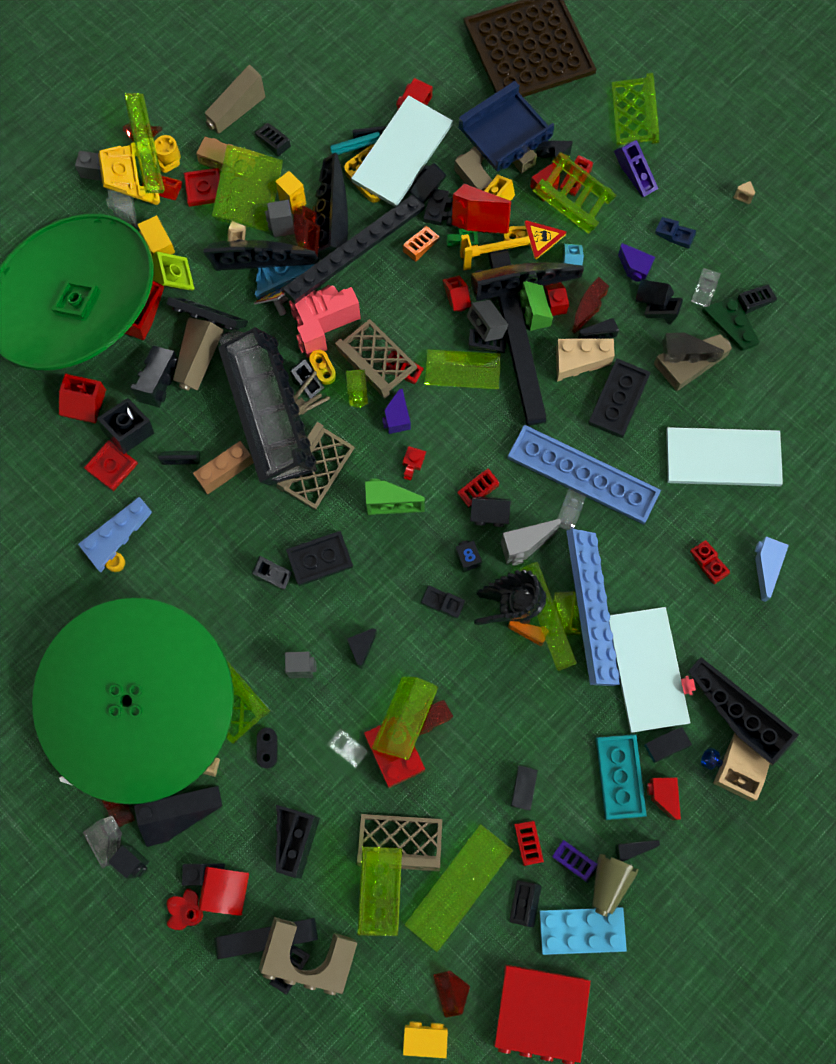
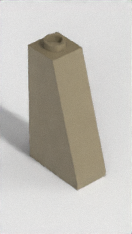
[205,65,265,134]
[173,318,224,391]
[654,334,732,391]

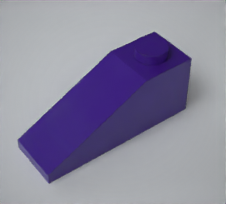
[614,140,658,197]

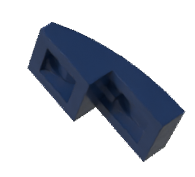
[655,217,696,249]

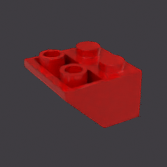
[59,374,106,424]

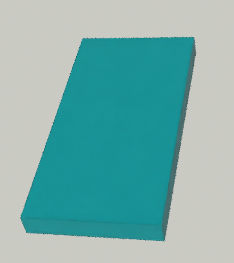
[596,735,647,820]

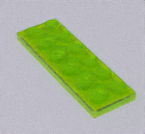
[405,824,513,952]

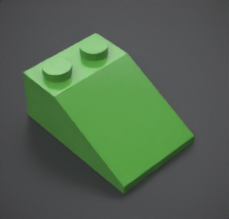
[365,479,425,515]

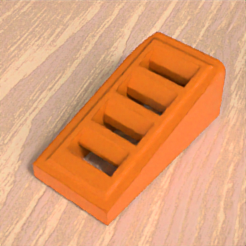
[403,226,440,262]
[508,621,550,646]

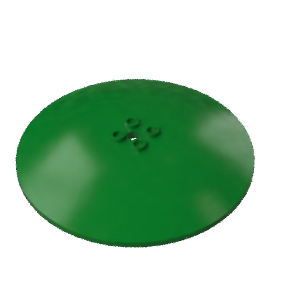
[0,214,154,371]
[32,598,234,804]

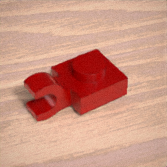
[403,446,426,481]

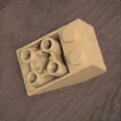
[713,733,770,802]

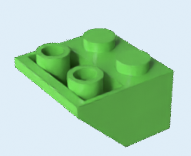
[519,281,553,331]

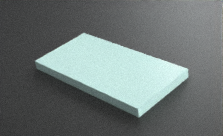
[351,95,453,207]
[666,427,783,486]
[609,607,690,733]

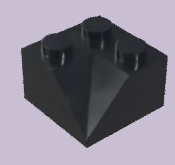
[97,398,154,454]

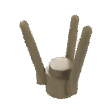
[293,371,330,415]

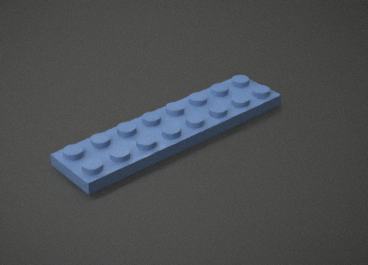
[507,425,661,524]
[566,529,620,686]

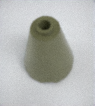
[592,854,639,917]

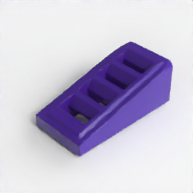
[552,840,597,883]

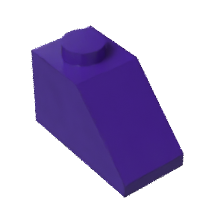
[618,243,655,282]
[382,389,411,434]

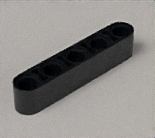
[214,918,318,960]

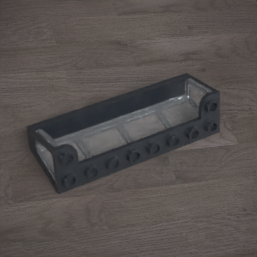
[218,327,317,486]

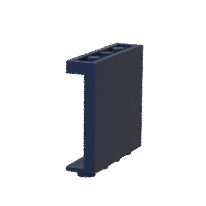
[459,81,554,172]

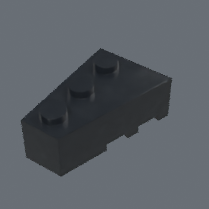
[130,345,178,408]
[276,805,320,879]

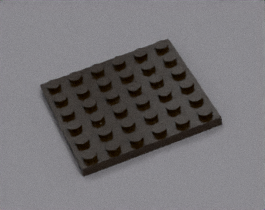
[464,0,597,97]

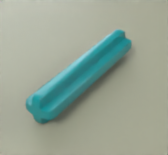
[330,132,380,155]

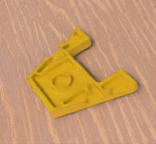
[98,139,160,205]

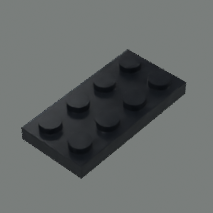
[167,297,248,330]
[588,358,651,438]

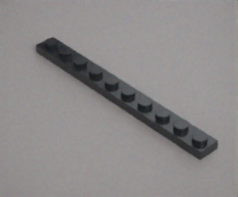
[282,194,425,304]

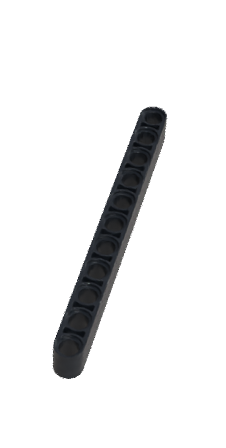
[488,249,546,426]

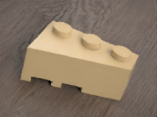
[556,339,615,382]

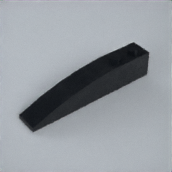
[307,153,348,260]
[203,239,320,271]
[471,262,584,302]
[688,657,799,766]

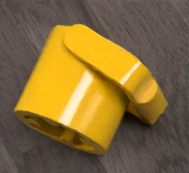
[149,135,181,173]

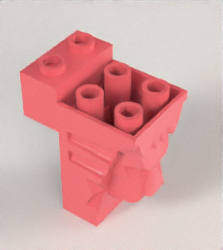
[289,285,361,358]

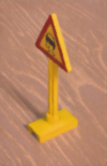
[460,220,567,270]

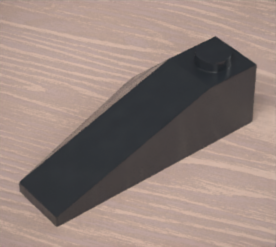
[134,786,223,847]

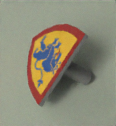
[254,286,289,316]

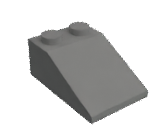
[501,519,561,566]

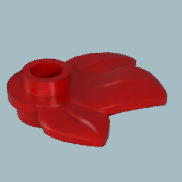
[167,888,203,930]

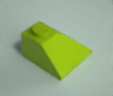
[152,252,194,291]

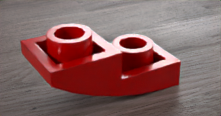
[690,540,730,585]

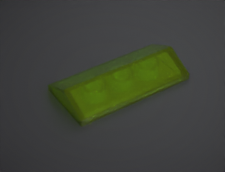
[425,349,501,389]
[372,677,438,760]
[357,847,402,936]

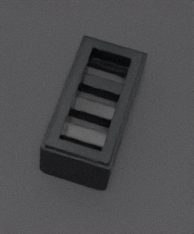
[255,123,291,157]
[737,284,777,314]
[578,318,619,339]
[468,329,506,353]
[615,840,660,861]
[269,945,310,995]

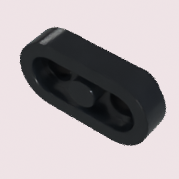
[257,728,278,769]

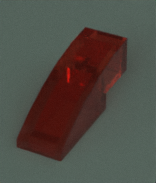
[293,205,320,257]
[572,277,609,334]

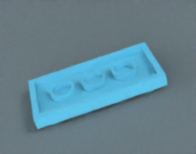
[539,907,627,955]

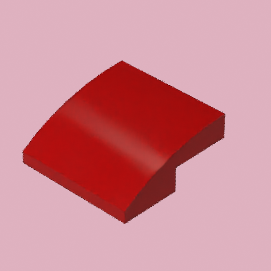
[198,867,249,916]

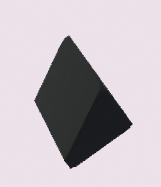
[352,126,387,139]
[635,280,674,307]
[158,451,200,465]
[510,765,538,811]
[509,880,542,927]

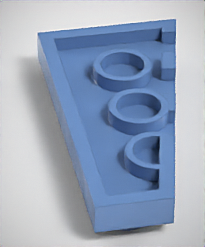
[78,497,152,572]

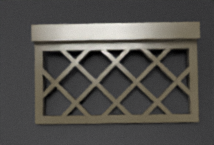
[335,319,417,399]
[277,422,355,510]
[357,814,442,871]

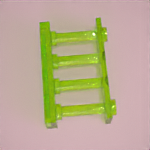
[533,152,617,234]

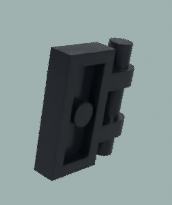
[424,189,453,227]

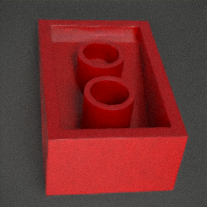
[452,184,511,234]
[125,281,164,340]
[364,716,425,788]

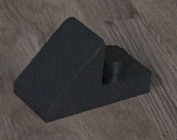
[536,141,573,162]
[644,298,683,325]
[251,556,292,590]
[182,864,225,886]

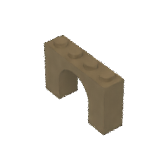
[454,146,537,191]
[259,917,357,995]

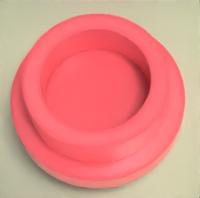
[681,675,696,695]

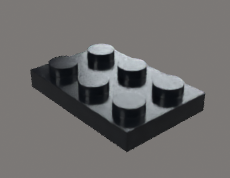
[286,531,353,586]

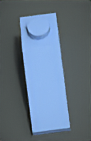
[755,537,789,602]

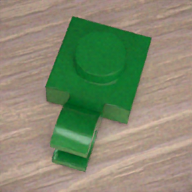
[446,229,479,247]

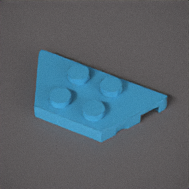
[255,264,315,299]

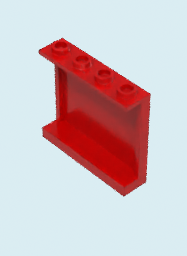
[494,964,591,1064]

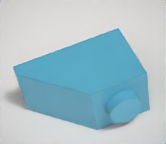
[563,244,584,265]

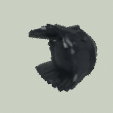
[474,569,546,625]

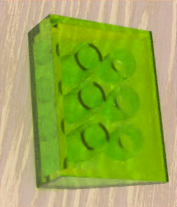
[212,145,283,231]

